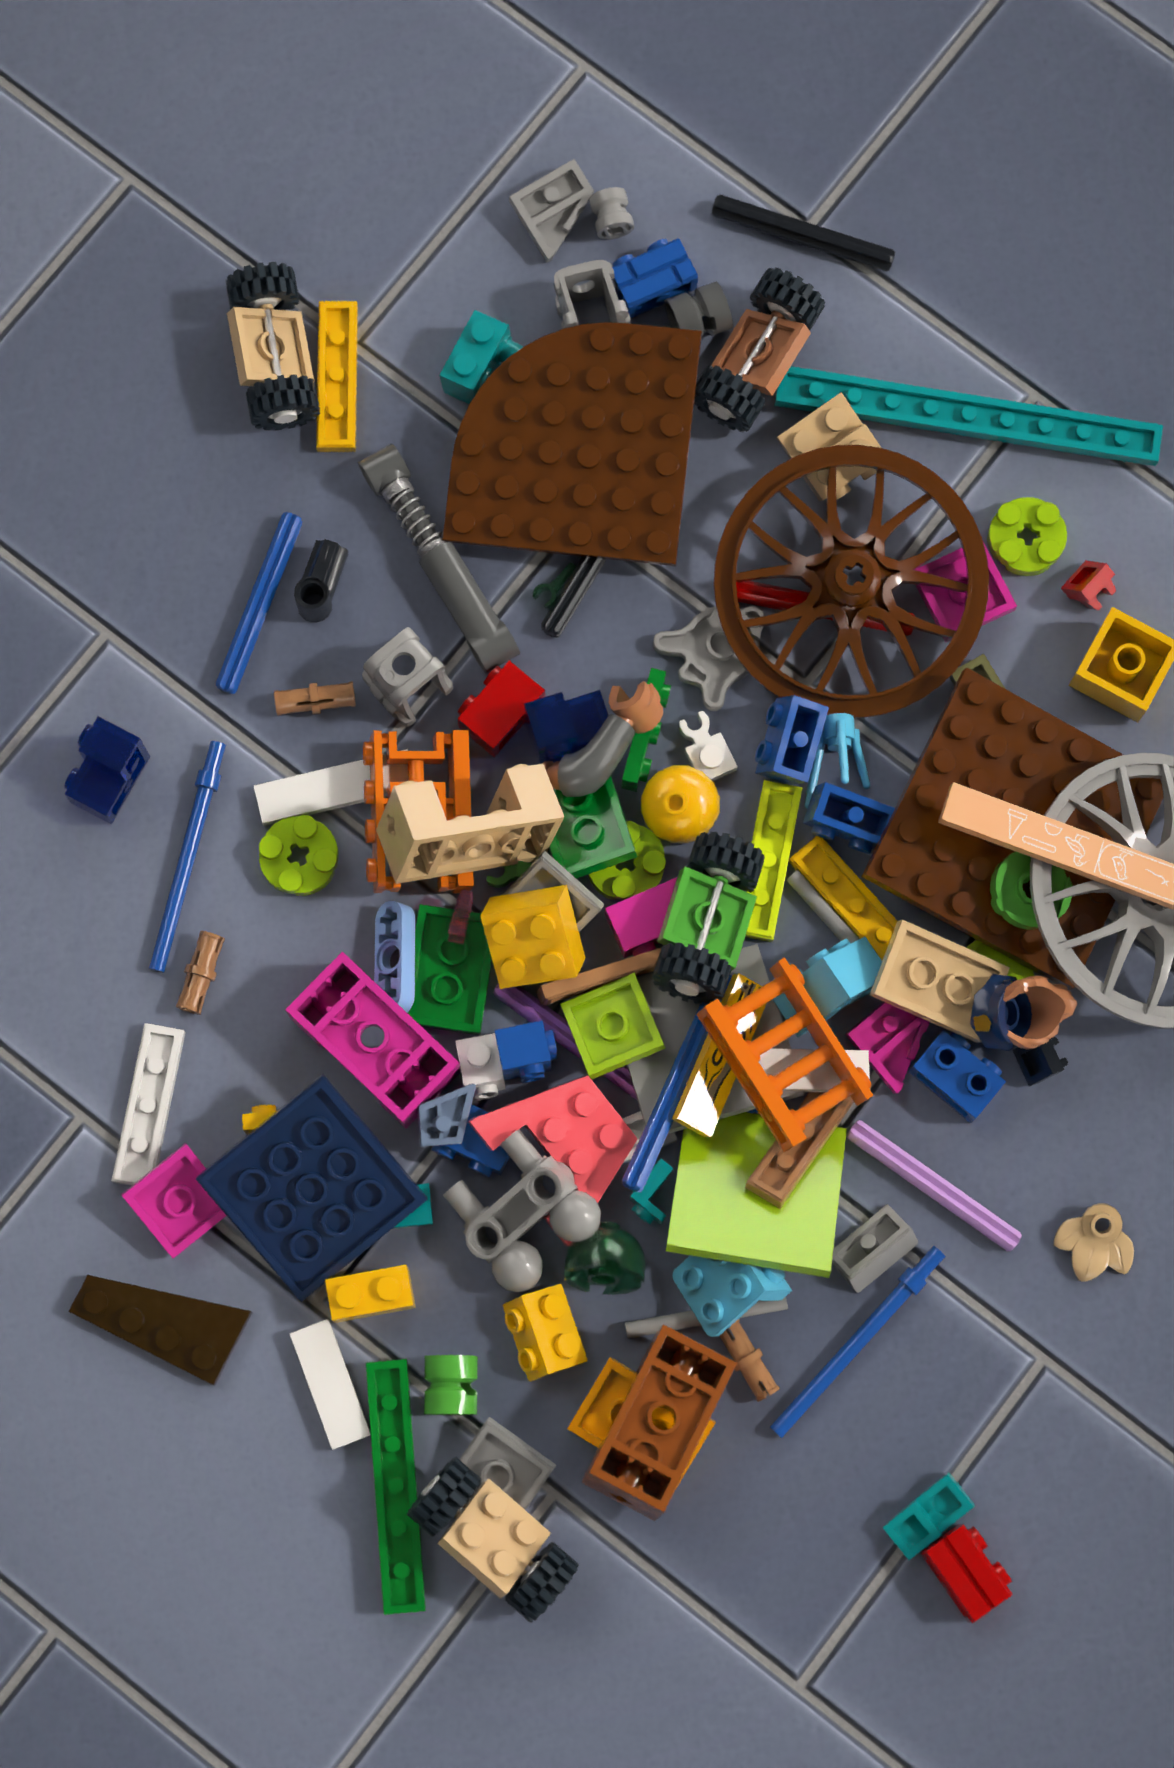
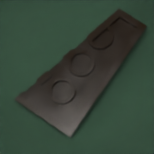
[68,1275,253,1386]

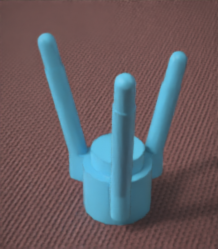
[804,713,870,808]

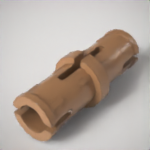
[274,681,356,716]
[176,931,225,1015]
[720,1319,780,1402]

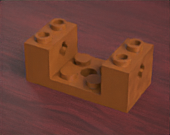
[581,1324,737,1521]

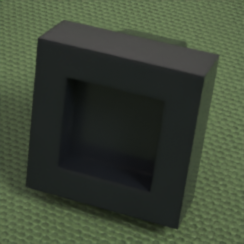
[1012,1037,1068,1087]

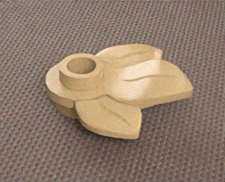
[1053,1203,1134,1282]

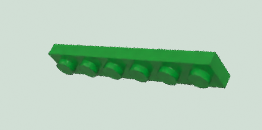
[366,1359,426,1615]

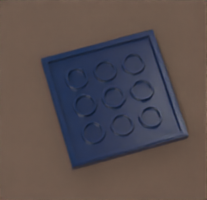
[196,1074,427,1302]

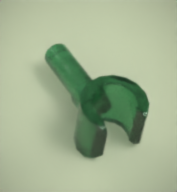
[533,562,576,609]

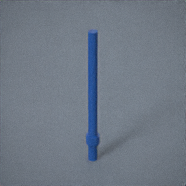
[149,741,226,973]
[770,1246,945,1438]

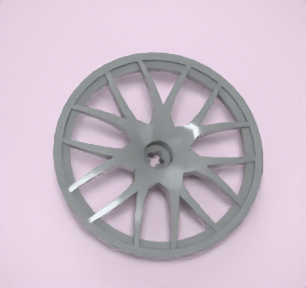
[1030,753,1174,1029]

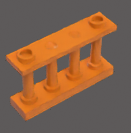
[696,957,874,1152]

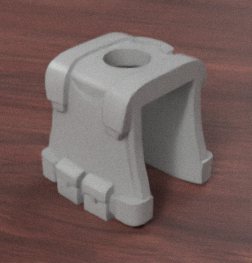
[554,260,631,329]
[362,627,453,727]

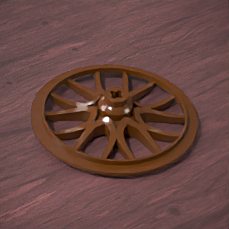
[714,445,989,718]

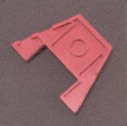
[468,1075,638,1247]

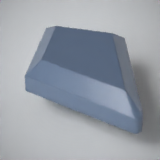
[417,1083,476,1147]

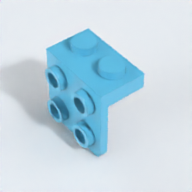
[672,1255,792,1337]

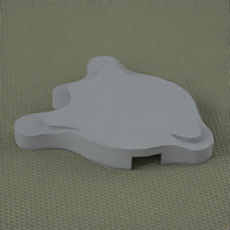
[653,606,765,711]

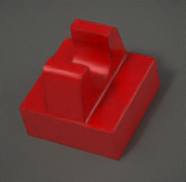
[1061,560,1116,610]

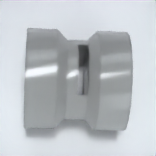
[589,187,634,239]

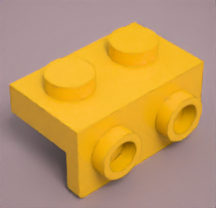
[503,1283,588,1382]

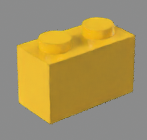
[325,1265,416,1323]

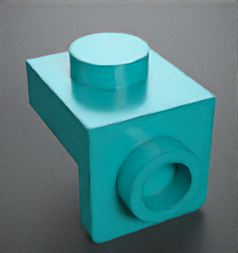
[629,1159,674,1225]

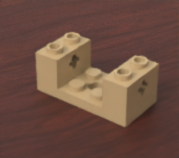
[376,764,564,884]

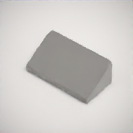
[832,1204,918,1293]

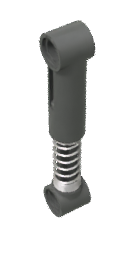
[358,443,520,673]

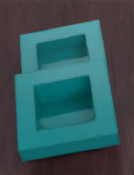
[883,1472,975,1560]

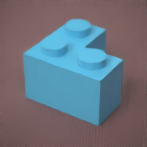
[773,937,882,1037]

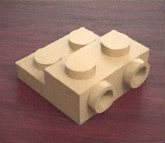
[776,392,881,502]

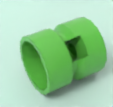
[424,1355,478,1415]

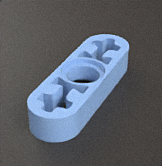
[374,900,415,1013]

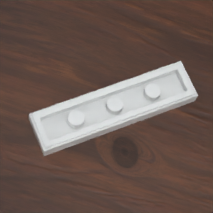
[254,749,408,826]
[111,1023,186,1186]

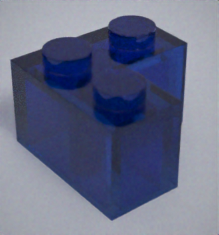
[524,690,608,764]
[64,716,151,824]

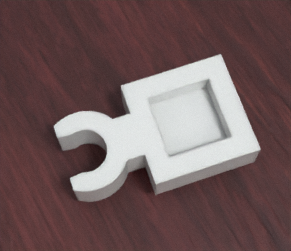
[679,711,737,781]

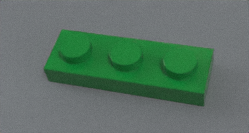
[621,668,671,792]

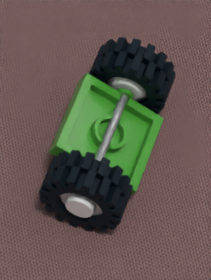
[652,832,765,1005]

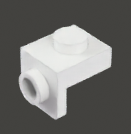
[455,1033,505,1100]

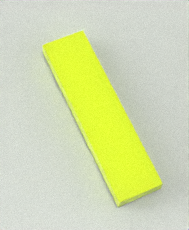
[745,780,803,942]

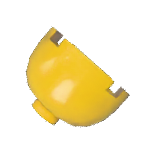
[641,765,720,844]

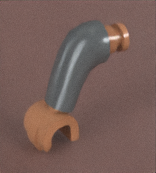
[542,681,663,797]

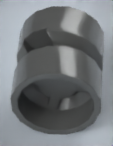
[665,281,733,340]

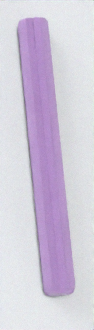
[847,1120,1022,1251]

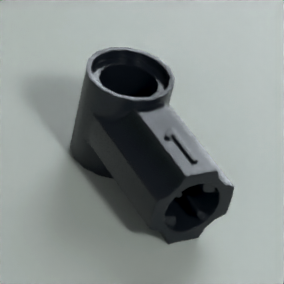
[294,539,349,623]

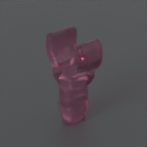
[448,890,473,944]

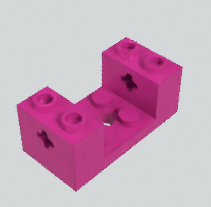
[285,951,461,1129]

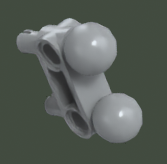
[443,1129,601,1292]

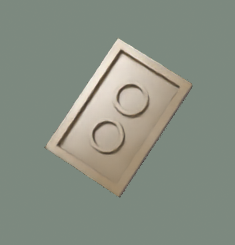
[870,920,1010,1043]

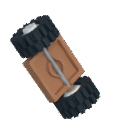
[694,267,825,432]

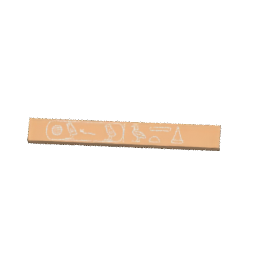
[938,782,1174,910]

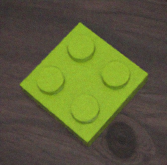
[560,973,666,1079]

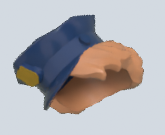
[970,974,1077,1051]

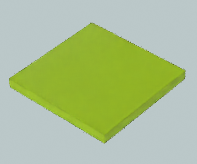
[665,1112,847,1278]

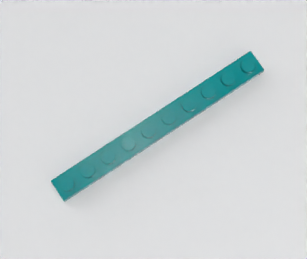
[775,366,1163,466]

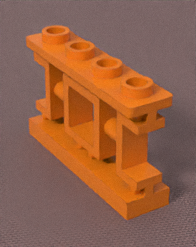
[363,730,474,893]

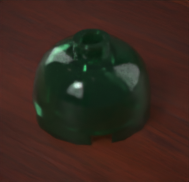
[564,1222,645,1295]

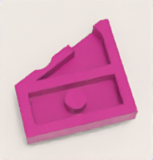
[845,1001,930,1094]

